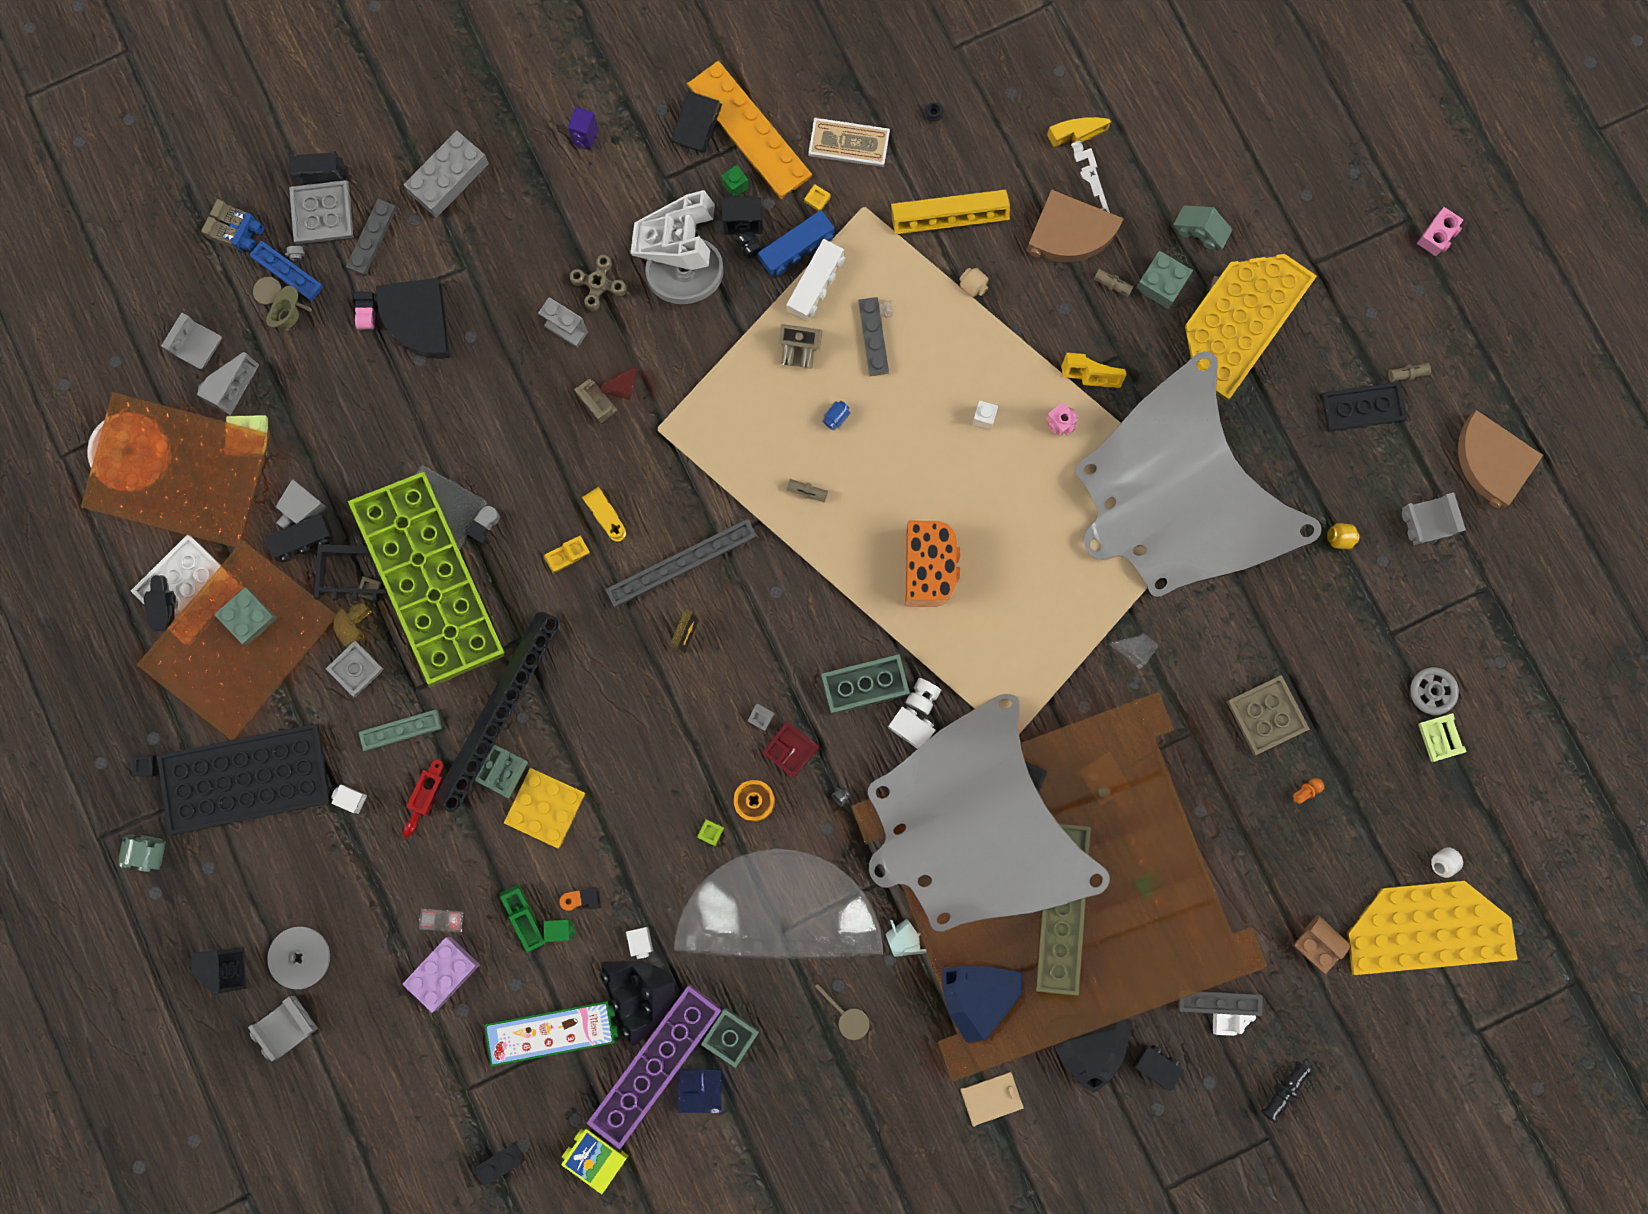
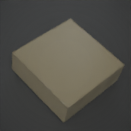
[358,577,383,601]

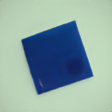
[678,1070,722,1113]

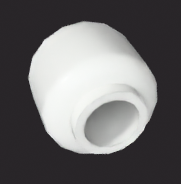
[1431,847,1463,878]

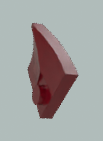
[762,721,820,778]

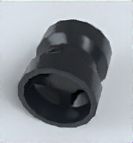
[736,231,762,259]

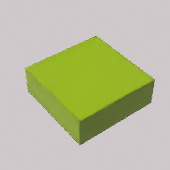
[697,819,724,846]

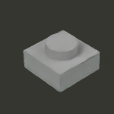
[748,703,774,731]

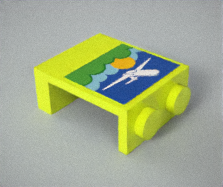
[561,1126,629,1194]

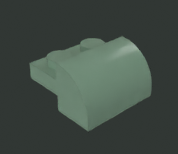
[475,744,528,798]

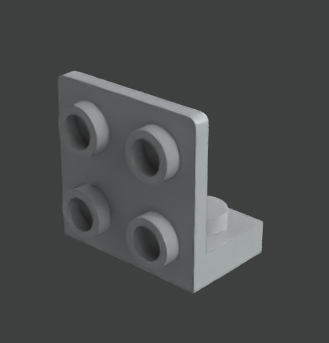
[161,313,222,370]

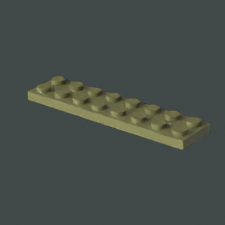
[1036,824,1091,996]

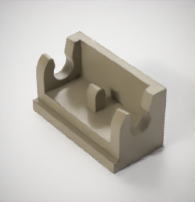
[574,379,618,423]

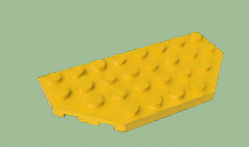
[1185,254,1317,401]
[1347,881,1517,975]

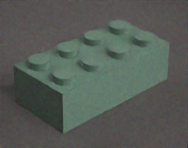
[821,654,910,715]

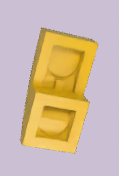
[544,536,590,574]

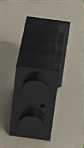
[289,151,349,186]

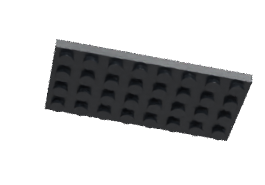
[157,724,331,835]

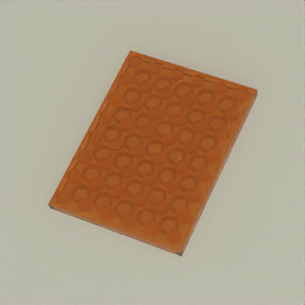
[81,392,271,548]
[137,540,338,740]

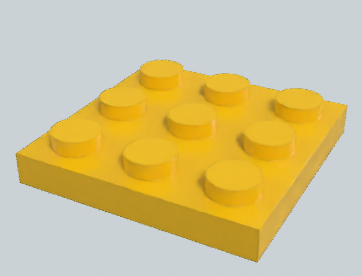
[504,768,586,849]

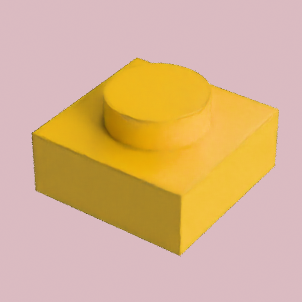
[804,184,831,211]

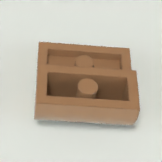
[1293,915,1350,974]

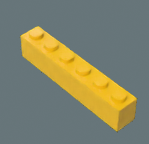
[891,190,1010,234]

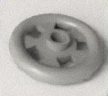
[1410,667,1459,715]

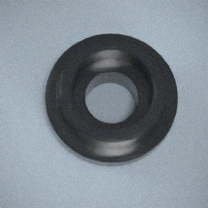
[924,102,943,122]

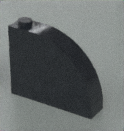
[374,278,450,359]

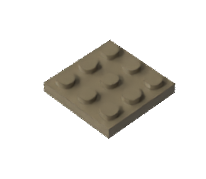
[1226,675,1310,756]

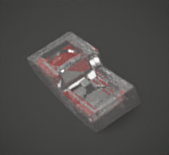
[419,908,463,932]

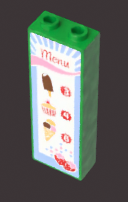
[485,1000,619,1066]

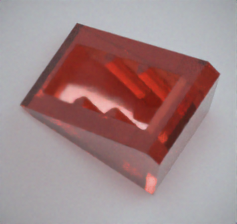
[600,366,637,400]

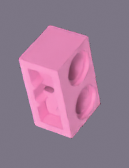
[1417,207,1463,256]

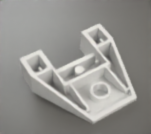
[631,190,715,270]

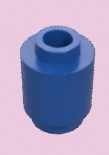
[822,401,850,431]

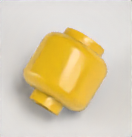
[1327,523,1359,550]

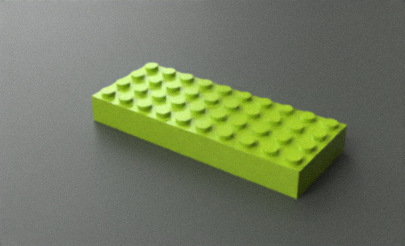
[348,472,504,688]

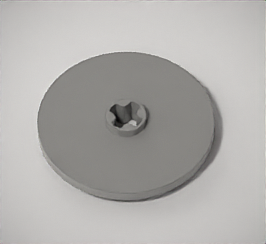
[268,927,330,989]

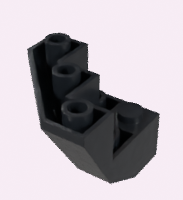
[600,961,675,1046]
[1044,1012,1132,1093]

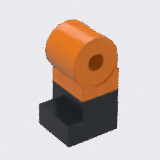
[560,888,601,911]

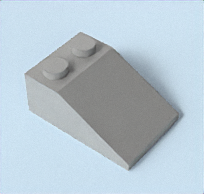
[197,352,259,415]

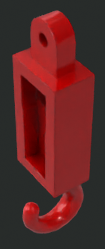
[402,760,444,838]

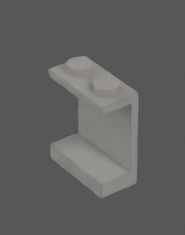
[538,297,588,348]
[1402,493,1466,545]
[248,995,318,1061]

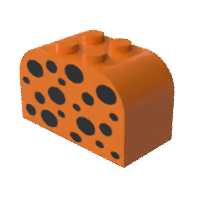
[905,520,960,607]

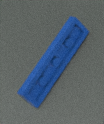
[249,240,323,302]

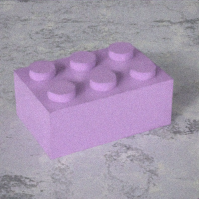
[403,937,480,1013]

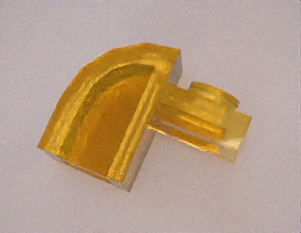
[334,603,373,647]

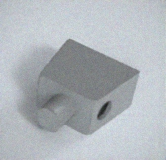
[276,480,326,529]

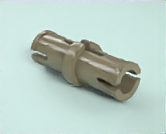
[1093,268,1134,297]
[1388,363,1431,382]
[787,478,828,503]

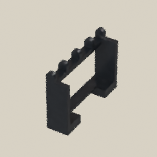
[314,544,391,602]

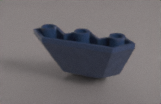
[942,966,1023,1043]

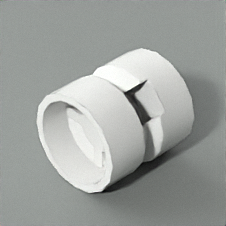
[905,678,942,715]

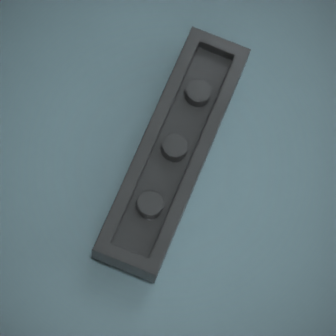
[346,199,397,276]
[858,297,889,376]
[1178,990,1263,1016]

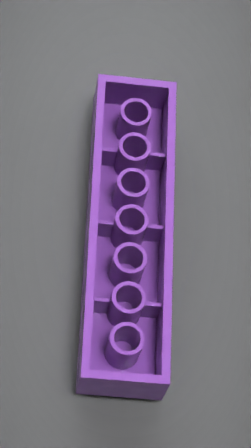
[586,984,723,1149]

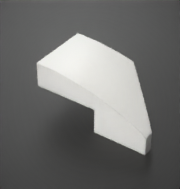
[1213,1013,1256,1035]

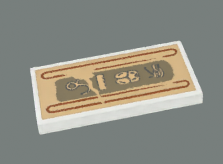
[808,118,890,167]

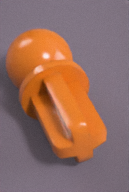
[1293,778,1324,804]

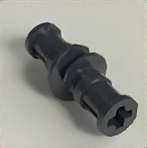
[1261,1061,1313,1123]

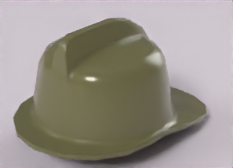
[266,286,299,331]

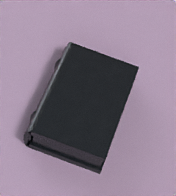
[671,91,722,154]

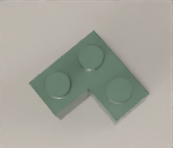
[1174,205,1233,250]

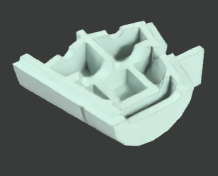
[885,919,927,957]

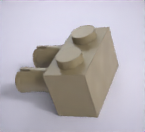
[778,324,822,369]

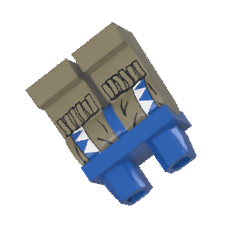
[201,199,264,252]

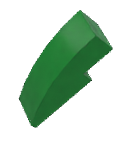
[500,884,546,952]

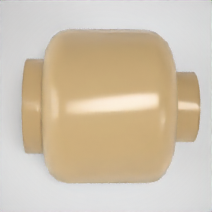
[960,268,989,297]

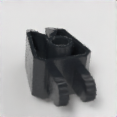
[144,575,176,631]

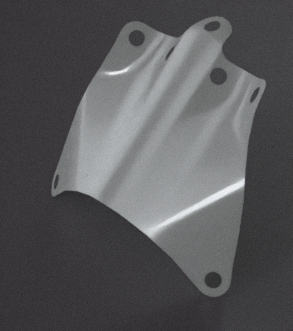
[1076,351,1321,597]
[868,694,1110,932]

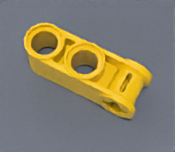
[582,486,626,542]

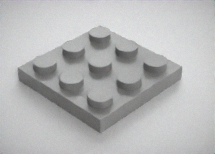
[289,180,354,245]

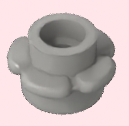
[285,246,305,261]

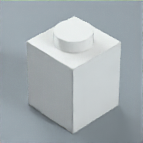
[972,400,998,430]
[332,785,367,814]
[626,927,653,959]

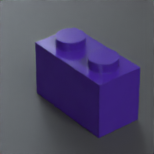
[568,107,599,149]

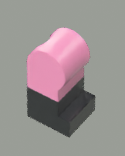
[354,291,376,330]

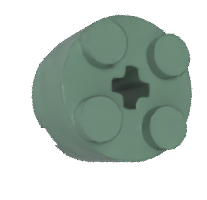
[118,834,166,872]

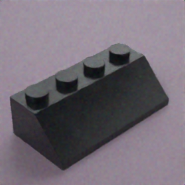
[189,947,246,994]

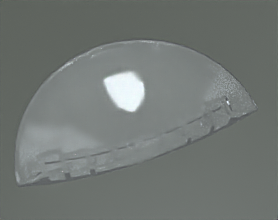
[674,849,883,959]

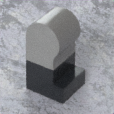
[466,506,500,546]

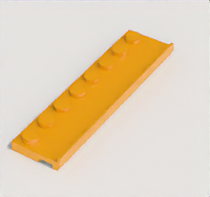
[687,61,812,199]

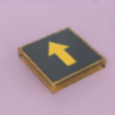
[670,609,700,655]

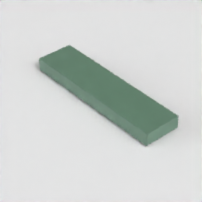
[358,709,443,752]

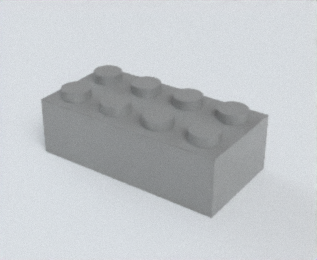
[404,130,489,218]

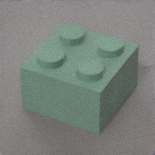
[1136,251,1193,310]
[214,587,278,646]
[701,1007,760,1068]

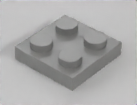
[326,641,384,697]

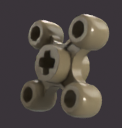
[570,255,627,311]

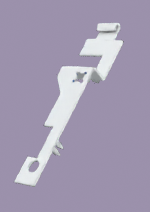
[1071,140,1110,213]

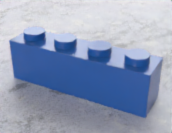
[758,210,835,277]

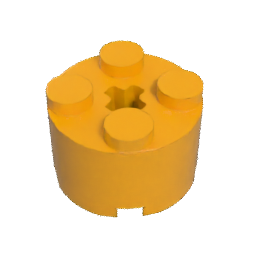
[734,780,775,822]

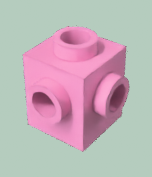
[1045,402,1078,436]

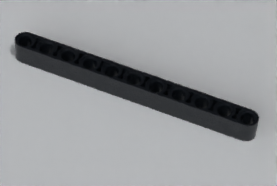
[435,611,559,812]

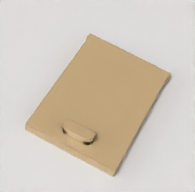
[960,1072,1024,1127]

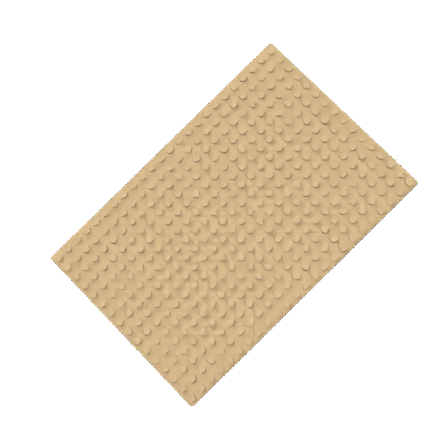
[658,207,1148,734]

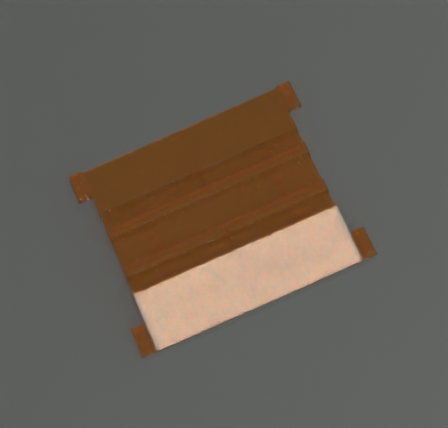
[852,692,1268,1082]

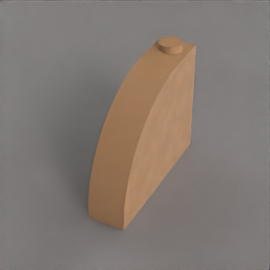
[1026,190,1123,262]
[1458,410,1543,509]

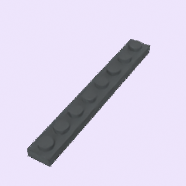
[605,519,757,608]

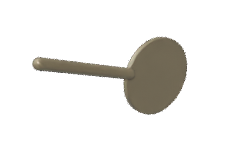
[253,277,312,312]
[815,984,869,1040]

